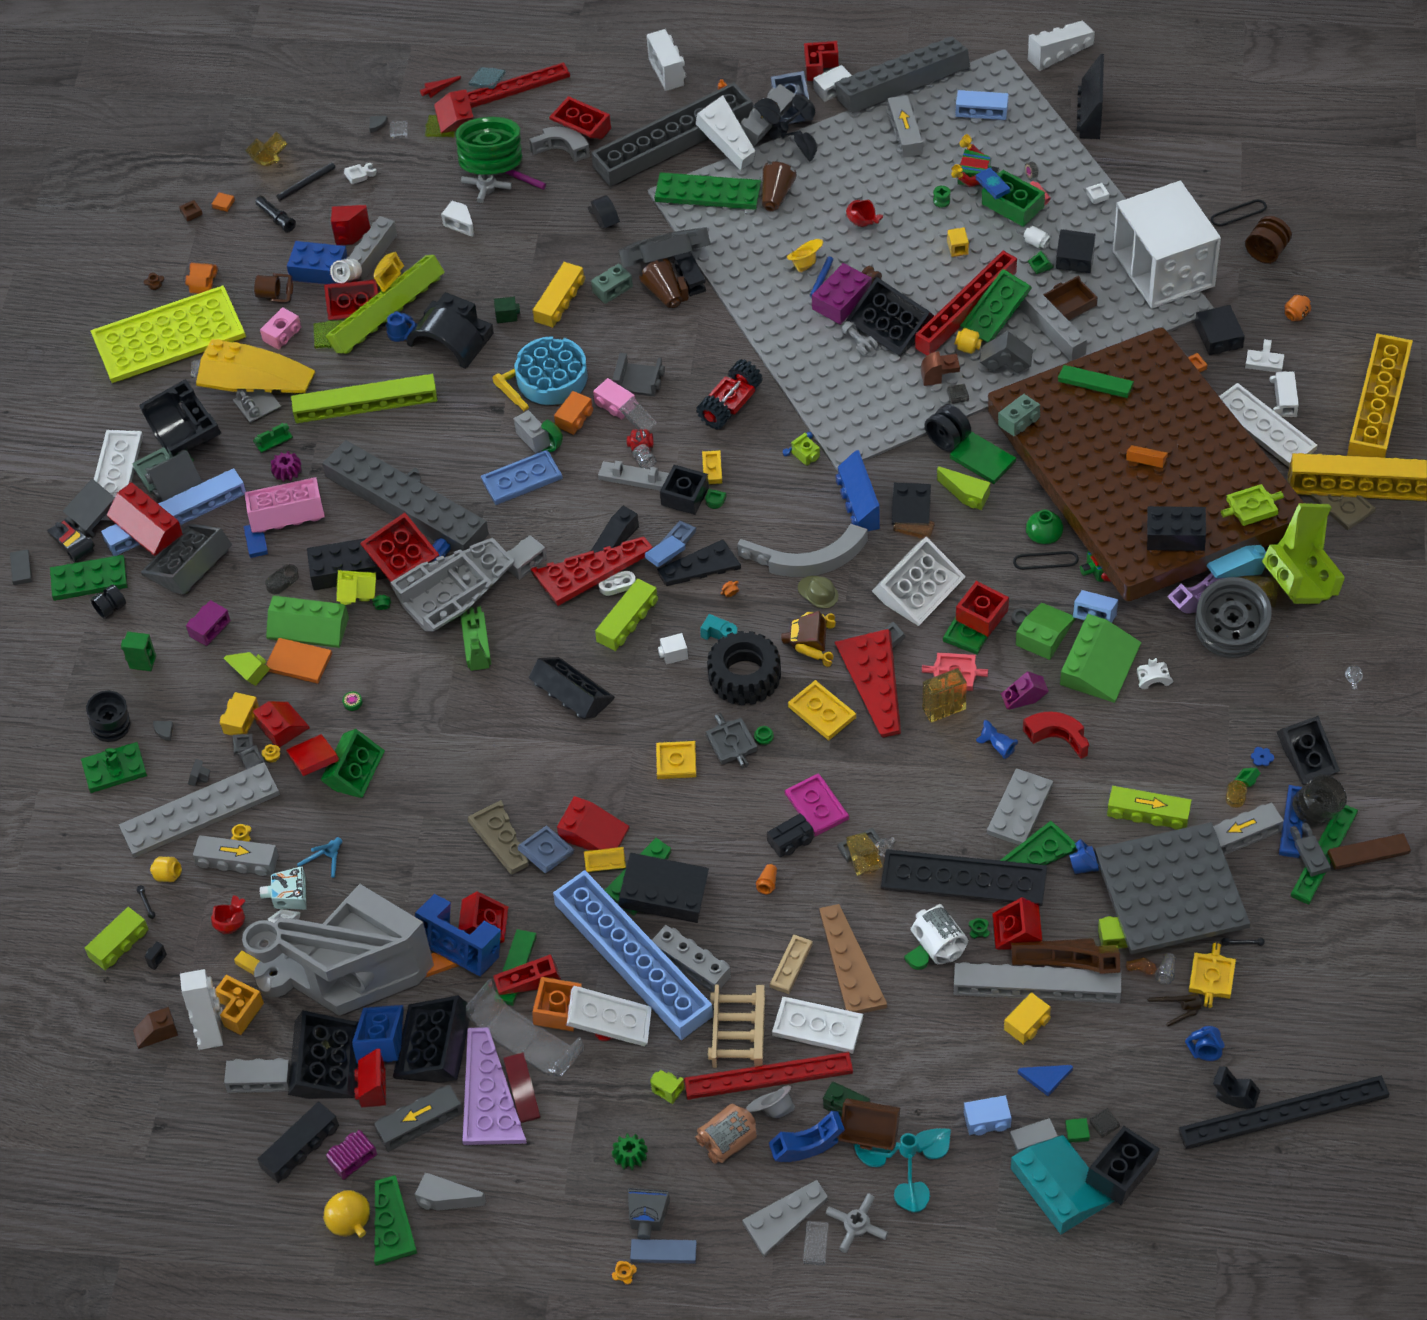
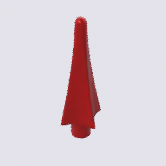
[420,76,461,98]

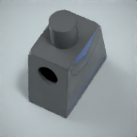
[628,1188,670,1239]

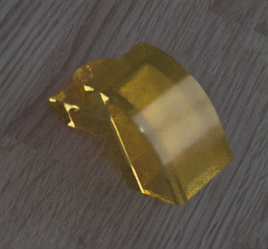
[246,131,288,166]

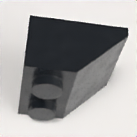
[1056,229,1096,273]
[892,482,931,526]

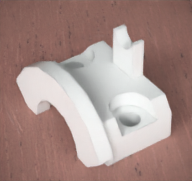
[1137,658,1173,689]

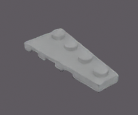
[742,1180,828,1258]

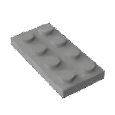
[987,768,1053,845]

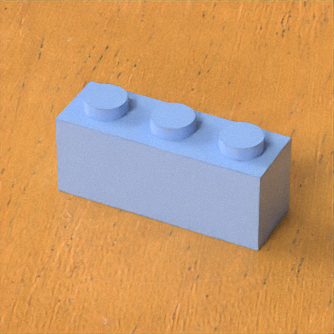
[956,90,1009,120]

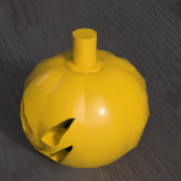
[323,1190,370,1238]

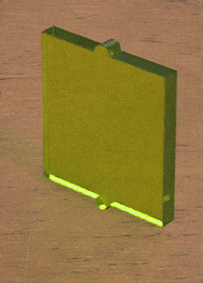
[425,115,455,137]
[314,320,343,349]

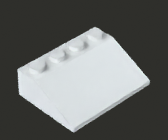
[872,536,966,626]

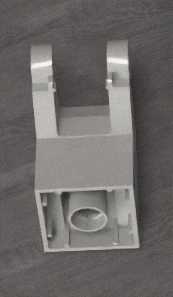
[242,884,434,1016]

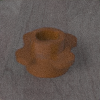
[144,272,164,290]

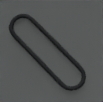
[1211,199,1267,226]
[1013,551,1079,570]

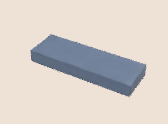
[630,1239,697,1264]

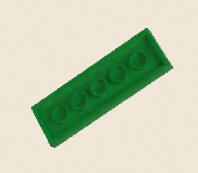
[654,172,761,210]

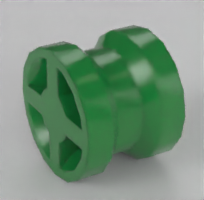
[933,185,951,208]

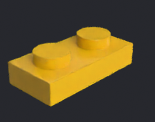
[702,450,722,484]

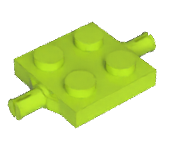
[1221,484,1284,526]

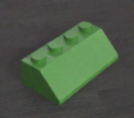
[266,596,349,648]

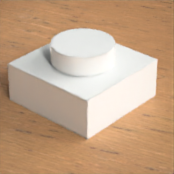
[1086,183,1110,204]

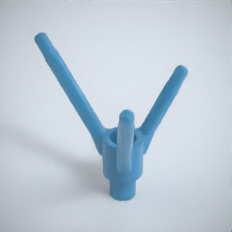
[297,837,342,878]

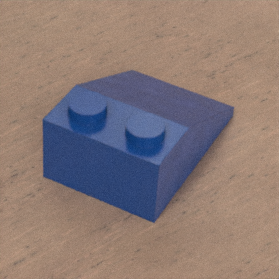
[352,1005,404,1063]

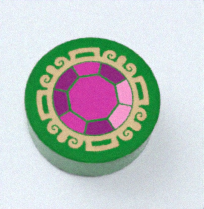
[342,691,363,711]

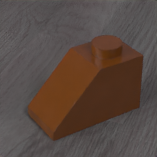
[133,1007,178,1049]

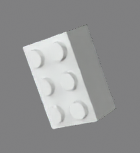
[647,29,686,91]

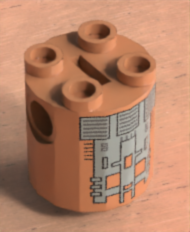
[695,1104,757,1164]

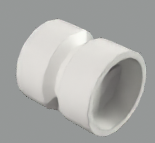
[330,259,362,283]

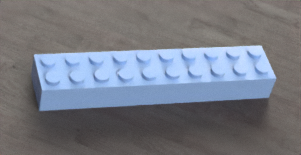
[553,870,713,1040]

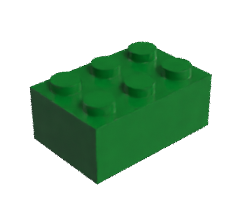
[982,170,1045,227]

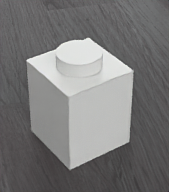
[658,633,688,665]

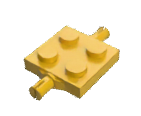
[1189,943,1236,1008]

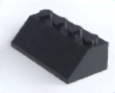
[529,657,615,719]

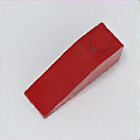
[493,954,561,995]

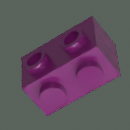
[186,600,231,647]

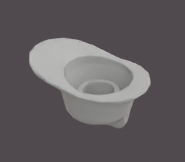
[746,1085,795,1118]

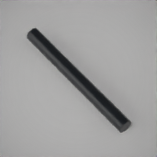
[276,162,335,201]

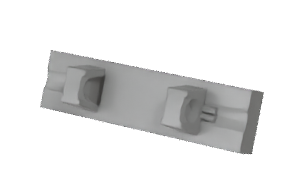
[598,460,669,491]

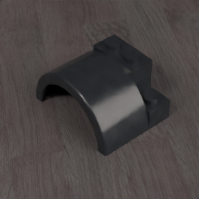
[407,292,494,369]
[139,379,221,458]

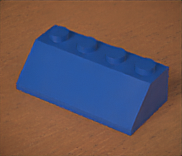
[835,450,880,532]

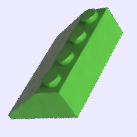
[1060,614,1141,703]

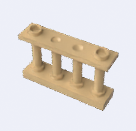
[708,985,765,1068]

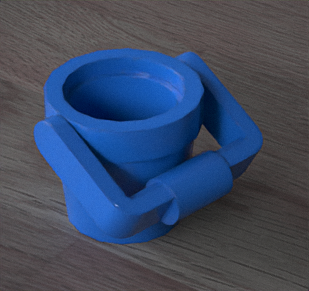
[386,311,417,342]
[1069,839,1099,874]
[1185,1026,1225,1061]

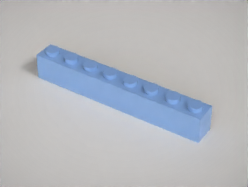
[101,468,246,556]

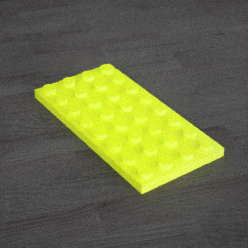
[90,285,246,383]

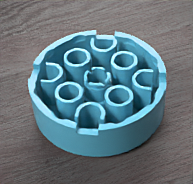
[514,336,588,405]

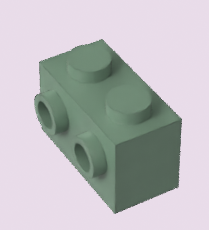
[591,263,633,304]
[998,394,1040,437]

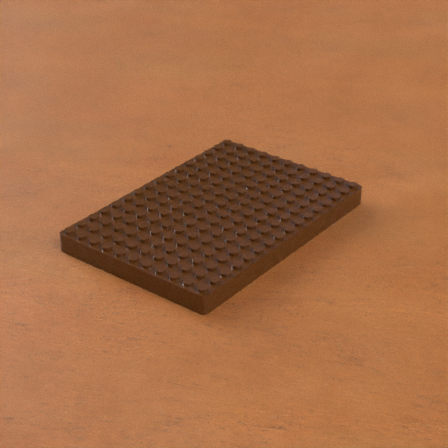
[988,327,1304,601]

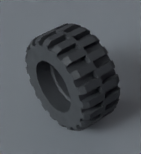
[707,631,781,705]

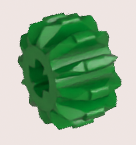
[612,1133,648,1171]

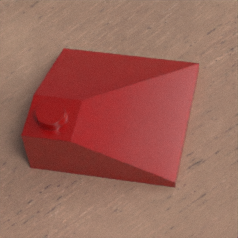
[360,513,439,582]

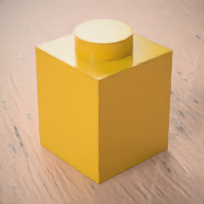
[947,227,969,257]

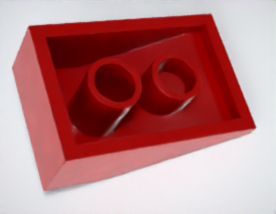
[557,796,630,851]

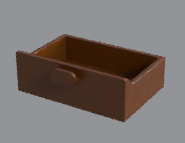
[1043,275,1098,321]
[838,1098,900,1150]

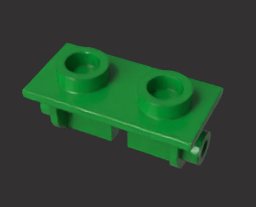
[253,423,293,453]

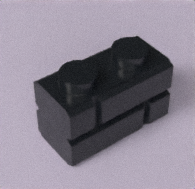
[767,813,814,857]

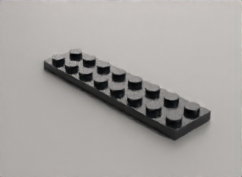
[881,849,1047,906]

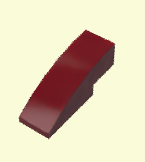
[503,1052,541,1123]

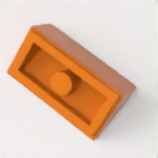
[1126,445,1168,468]

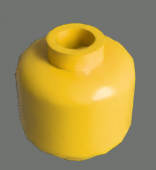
[954,328,982,354]
[150,857,182,882]

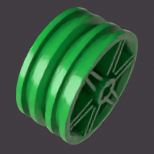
[455,117,522,175]

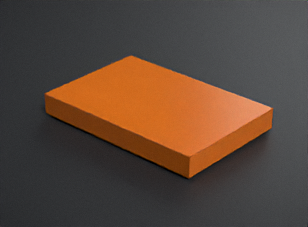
[266,638,332,684]

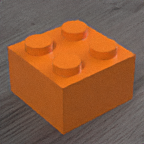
[532,977,582,1032]

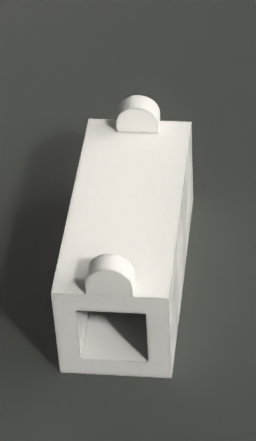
[1270,371,1299,417]

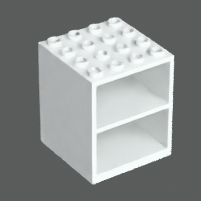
[1113,181,1221,309]

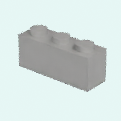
[224,1058,291,1093]

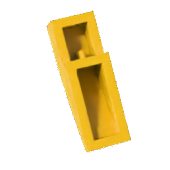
[374,252,404,292]

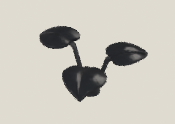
[753,94,817,162]

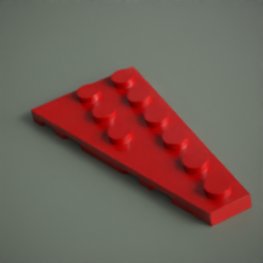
[530,537,653,606]
[834,629,901,738]

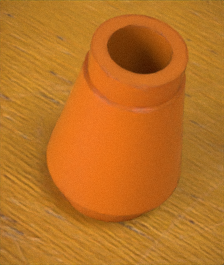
[756,864,777,894]

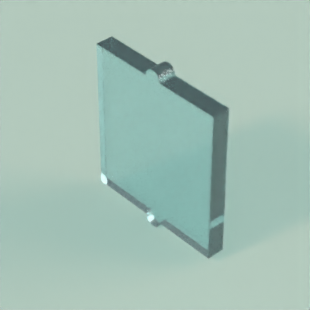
[469,67,506,89]

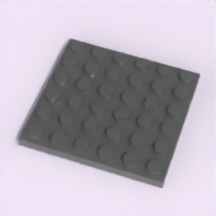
[1094,822,1250,955]

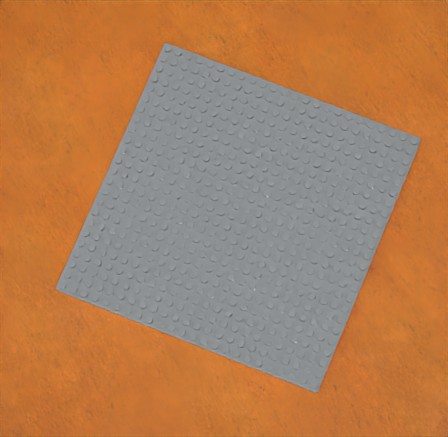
[648,49,1214,471]

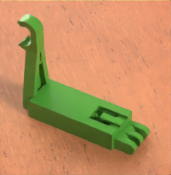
[461,606,492,671]

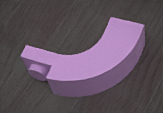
[1167,572,1223,613]

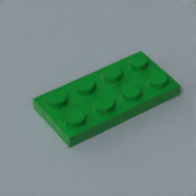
[960,269,1032,343]
[50,555,128,601]

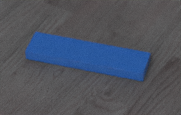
[1279,785,1309,858]

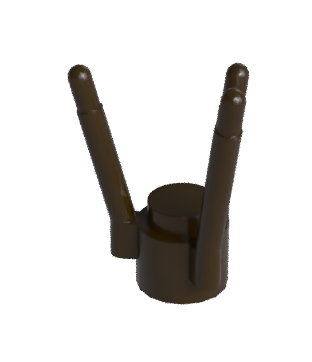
[1147,993,1201,1026]

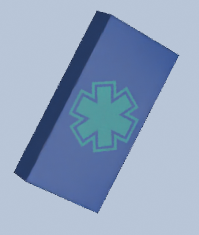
[976,168,1010,199]

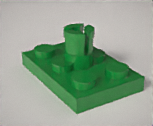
[81,742,147,793]

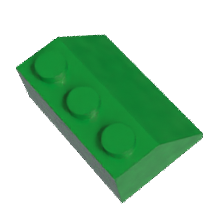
[321,729,385,798]

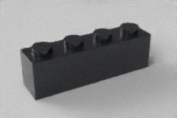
[257,1101,339,1183]

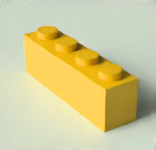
[533,262,585,328]

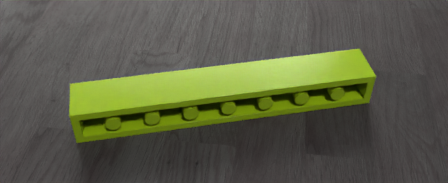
[325,255,445,354]
[291,374,438,423]

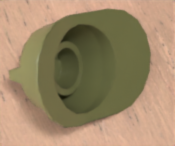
[797,575,839,609]

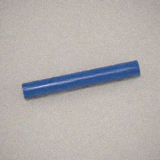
[810,256,834,298]

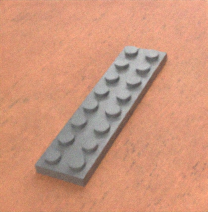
[119,762,280,858]

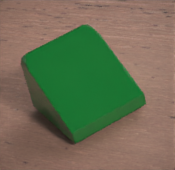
[1028,251,1054,274]

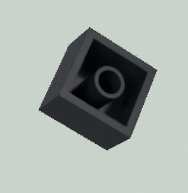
[660,465,709,515]

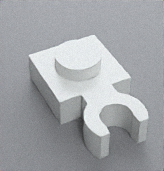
[344,163,376,184]

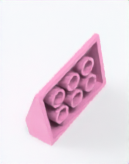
[244,477,325,533]

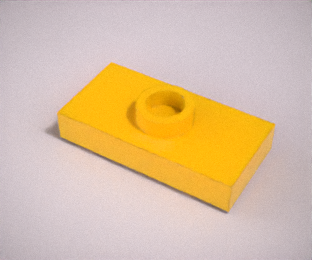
[584,847,626,872]

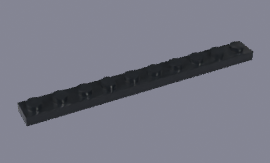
[1179,1075,1390,1149]

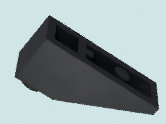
[591,505,639,553]

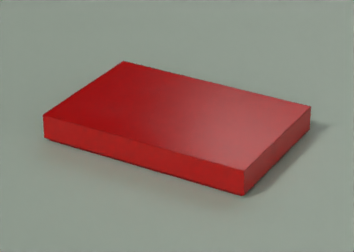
[286,734,339,776]

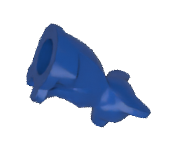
[976,720,1018,759]

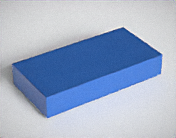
[244,525,268,558]

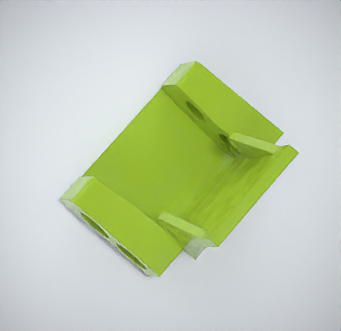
[1262,503,1345,604]

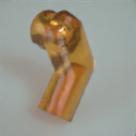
[1126,958,1157,975]

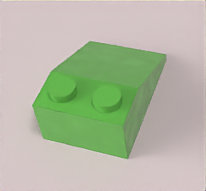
[1016,603,1076,660]

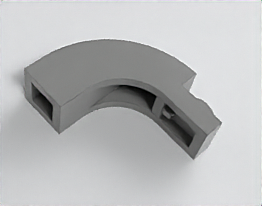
[529,127,590,162]

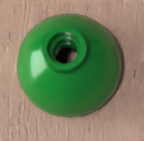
[1026,510,1063,544]

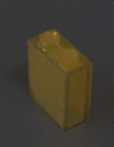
[922,668,967,722]

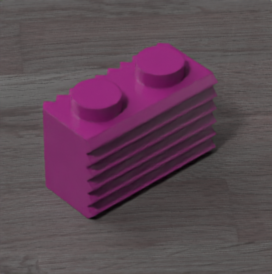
[326,1130,377,1180]

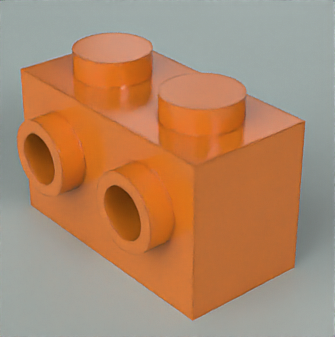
[554,391,593,435]

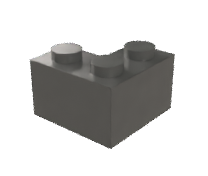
[980,331,1033,373]

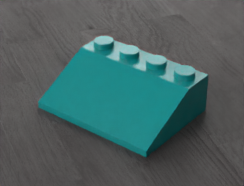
[1011,1135,1114,1234]

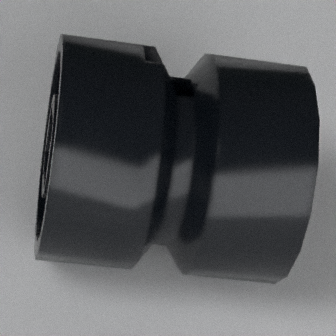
[90,584,126,619]

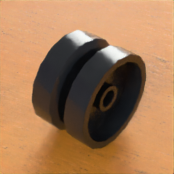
[924,404,971,451]

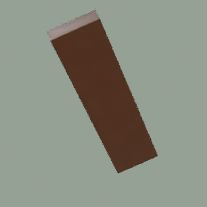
[1327,833,1411,870]

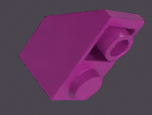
[1001,671,1049,710]

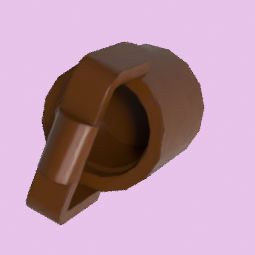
[254,273,294,303]

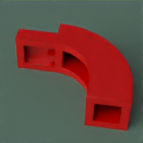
[1023,711,1089,759]

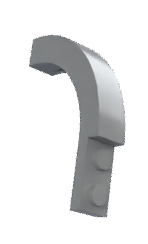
[737,524,868,577]

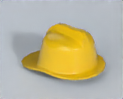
[787,239,823,272]

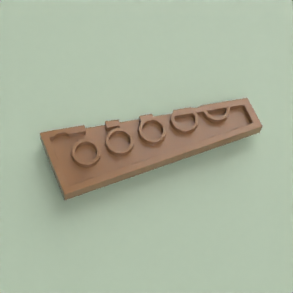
[819,904,887,1013]

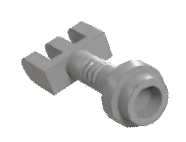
[842,321,878,356]

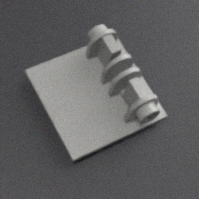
[233,389,281,423]

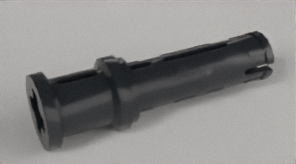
[255,196,296,233]

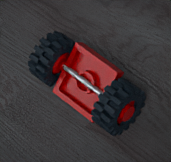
[696,359,763,430]

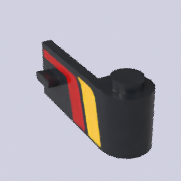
[47,519,95,563]

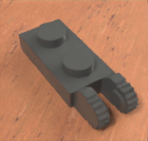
[1290,823,1331,877]

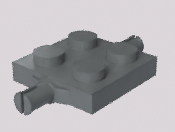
[706,713,757,768]

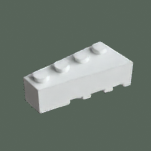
[1028,21,1094,71]
[696,95,755,171]
[180,969,223,1050]

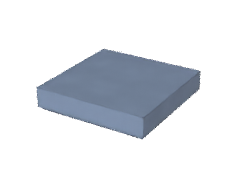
[518,825,574,874]

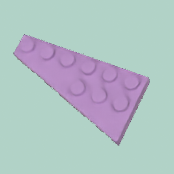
[463,1027,527,1145]

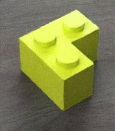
[337,570,376,605]

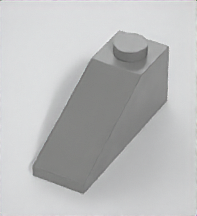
[415,1172,486,1210]

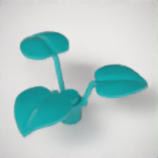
[853,1128,951,1213]

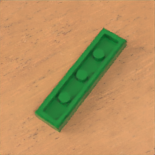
[1058,365,1134,398]
[493,929,537,1006]

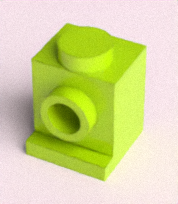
[791,433,820,466]
[650,1070,685,1104]

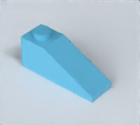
[1207,545,1266,579]

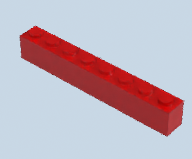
[915,250,1017,355]

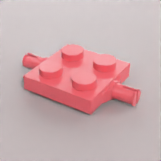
[922,653,988,691]

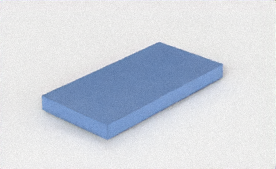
[481,450,563,505]

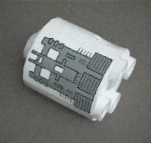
[910,904,968,965]

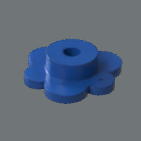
[1251,747,1274,766]

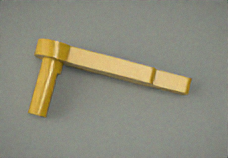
[492,369,529,411]

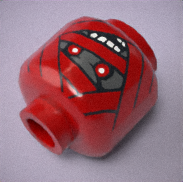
[627,429,653,453]

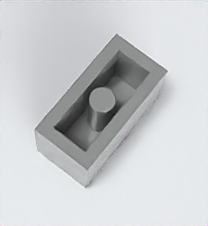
[513,410,551,454]
[507,535,547,580]

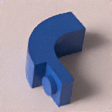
[769,1111,845,1162]

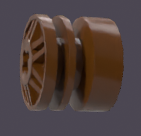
[1245,216,1292,263]

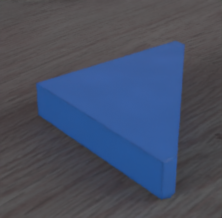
[1018,1065,1073,1096]

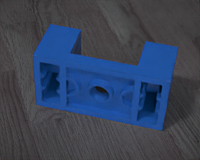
[415,894,501,977]

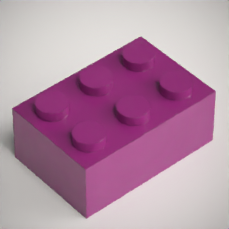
[812,263,872,325]

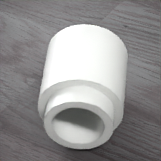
[1023,226,1051,249]

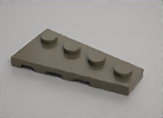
[468,800,528,875]

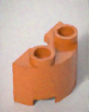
[185,262,218,294]

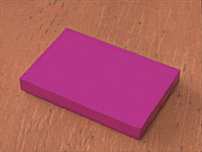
[785,773,849,837]

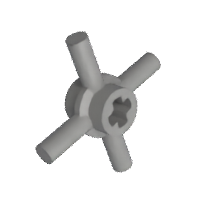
[461,174,512,203]
[826,1194,888,1253]

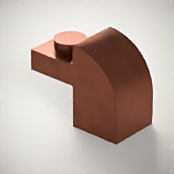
[921,351,960,386]

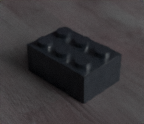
[1147,506,1206,551]
[1085,1126,1160,1206]

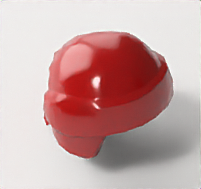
[846,199,883,227]
[211,895,246,934]

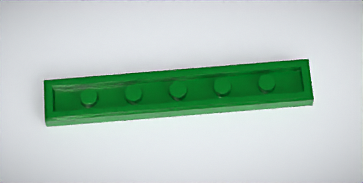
[1290,802,1358,905]

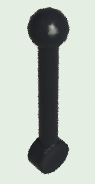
[136,885,156,919]
[1221,938,1265,946]

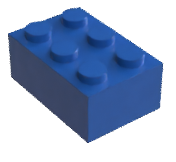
[287,241,348,284]

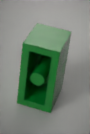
[121,631,157,671]

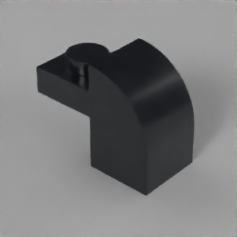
[588,195,620,228]
[1213,1066,1260,1109]

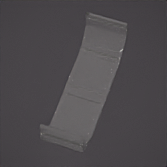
[465,979,585,1077]

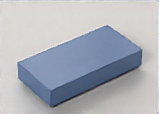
[645,535,685,567]

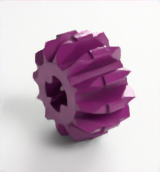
[271,451,302,482]

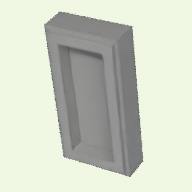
[1010,1118,1058,1153]

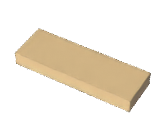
[770,935,813,994]

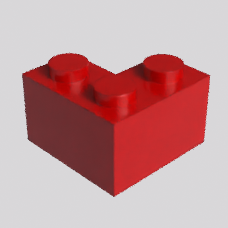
[804,41,839,81]

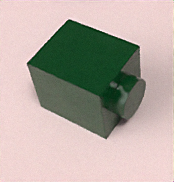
[494,296,520,324]

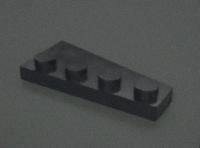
[657,539,741,587]

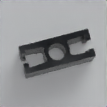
[674,251,706,297]

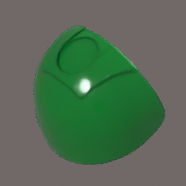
[541,419,563,452]

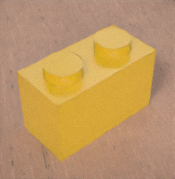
[220,692,259,736]
[1004,992,1051,1044]

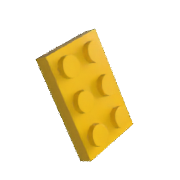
[788,680,856,741]

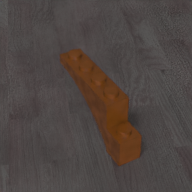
[1011,938,1121,974]

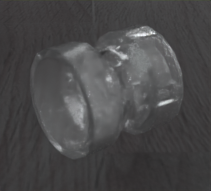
[632,444,656,469]

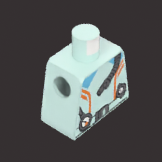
[260,867,307,910]

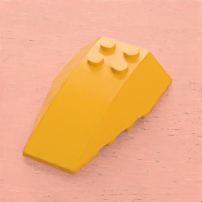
[196,339,315,393]

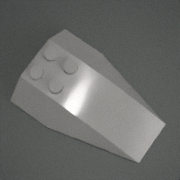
[390,538,515,631]

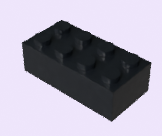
[307,538,387,590]

